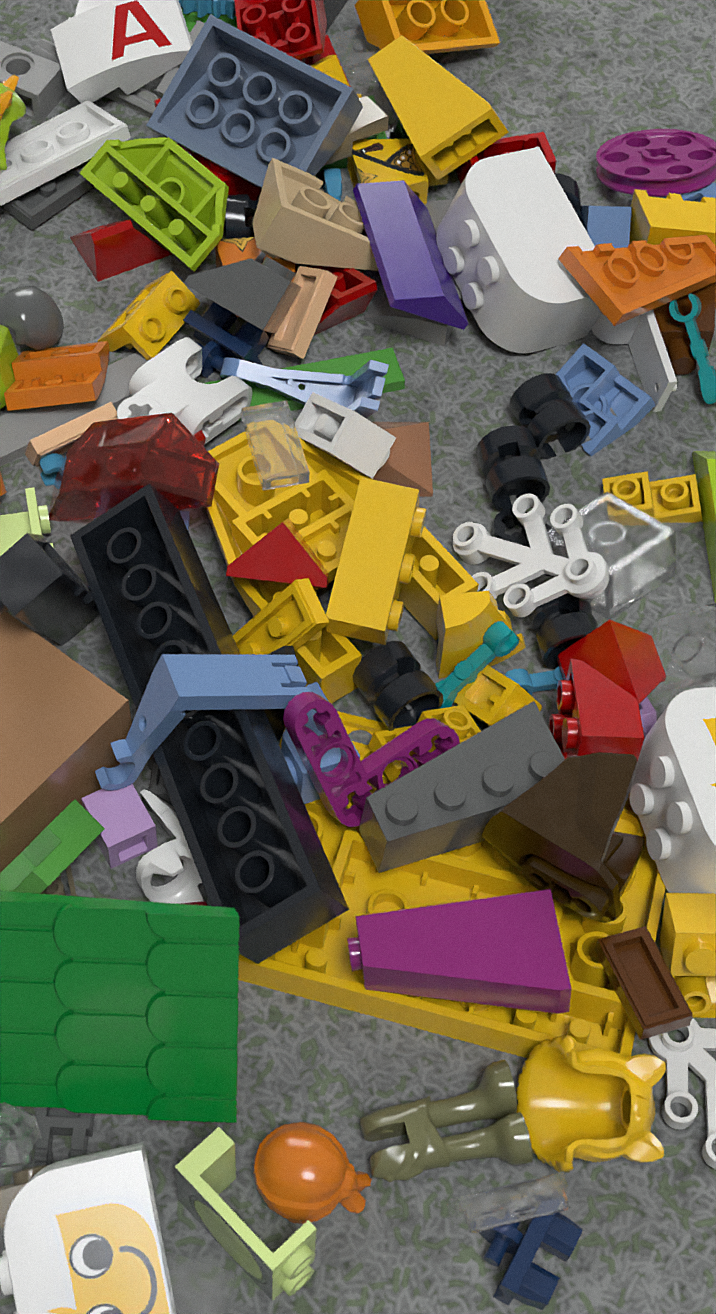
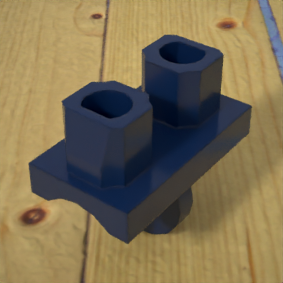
[183,301,269,378]
[479,1192,583,1310]

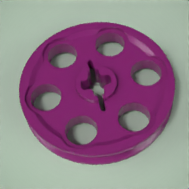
[596,129,716,196]

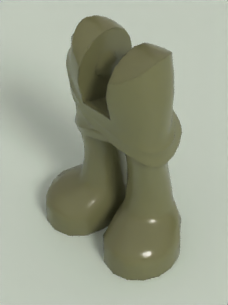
[360,1059,533,1182]

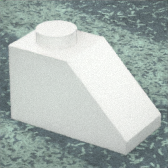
[290,392,396,479]

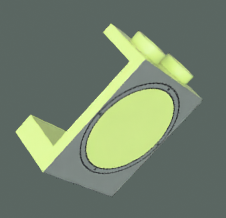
[175,1127,317,1301]

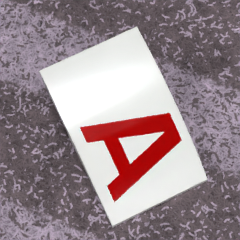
[51,0,193,103]

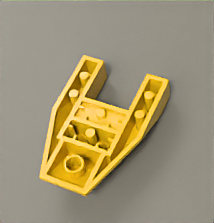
[190,419,479,704]

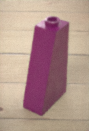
[347,889,571,1014]

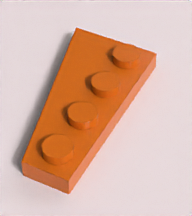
[558,235,716,326]

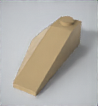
[253,158,379,271]

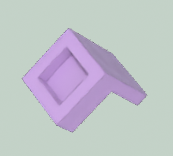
[81,784,158,869]

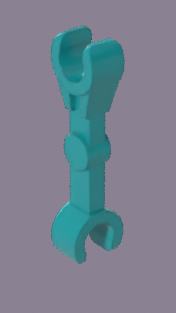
[669,293,716,404]
[435,621,519,708]

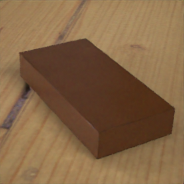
[594,926,694,1040]

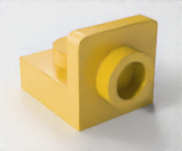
[454,665,542,727]

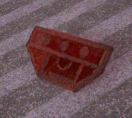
[48,412,219,522]

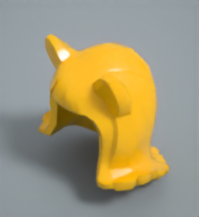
[516,1035,666,1173]

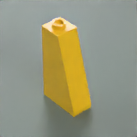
[368,35,509,180]

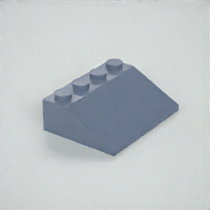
[146,15,363,189]

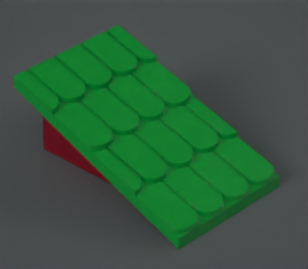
[0,891,239,1123]

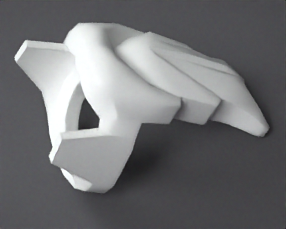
[136,789,204,904]

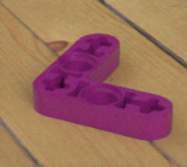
[283,692,460,827]

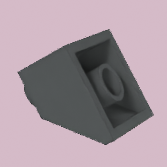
[184,256,302,334]

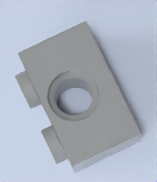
[0,41,66,123]

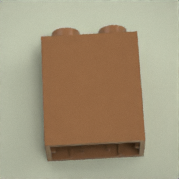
[0,612,132,873]

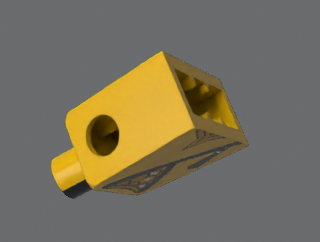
[347,139,448,205]

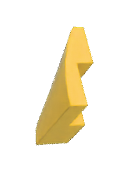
[436,591,526,679]

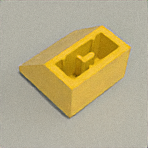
[660,893,716,1018]

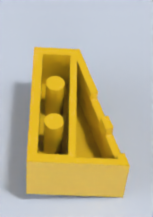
[629,189,716,245]
[326,477,427,645]

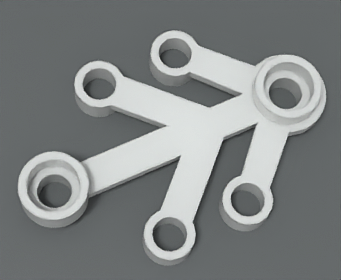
[453,494,609,617]
[648,1018,716,1169]

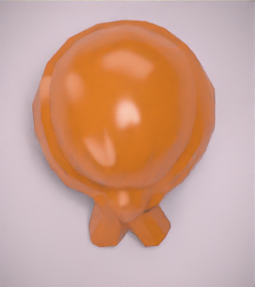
[253,1122,371,1224]

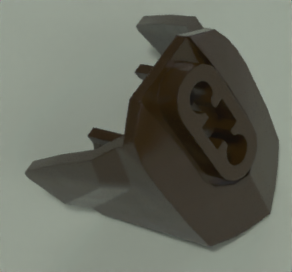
[482,752,644,923]

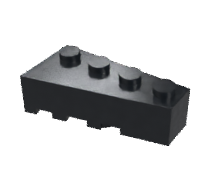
[0,533,100,645]

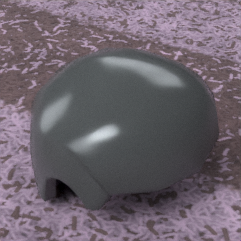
[0,286,64,351]

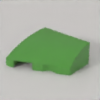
[0,799,105,894]

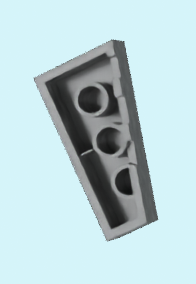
[359,701,565,873]

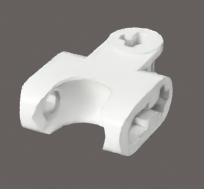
[117,337,253,461]

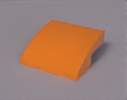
[4,341,110,411]

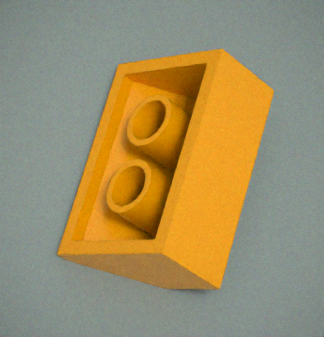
[355,0,500,54]

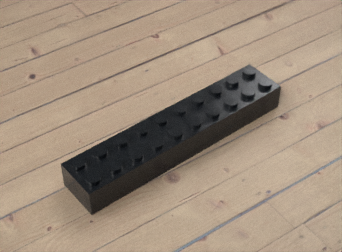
[70,483,349,964]

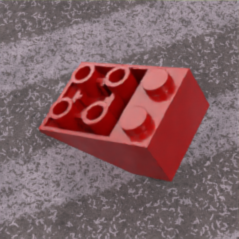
[234,0,327,60]

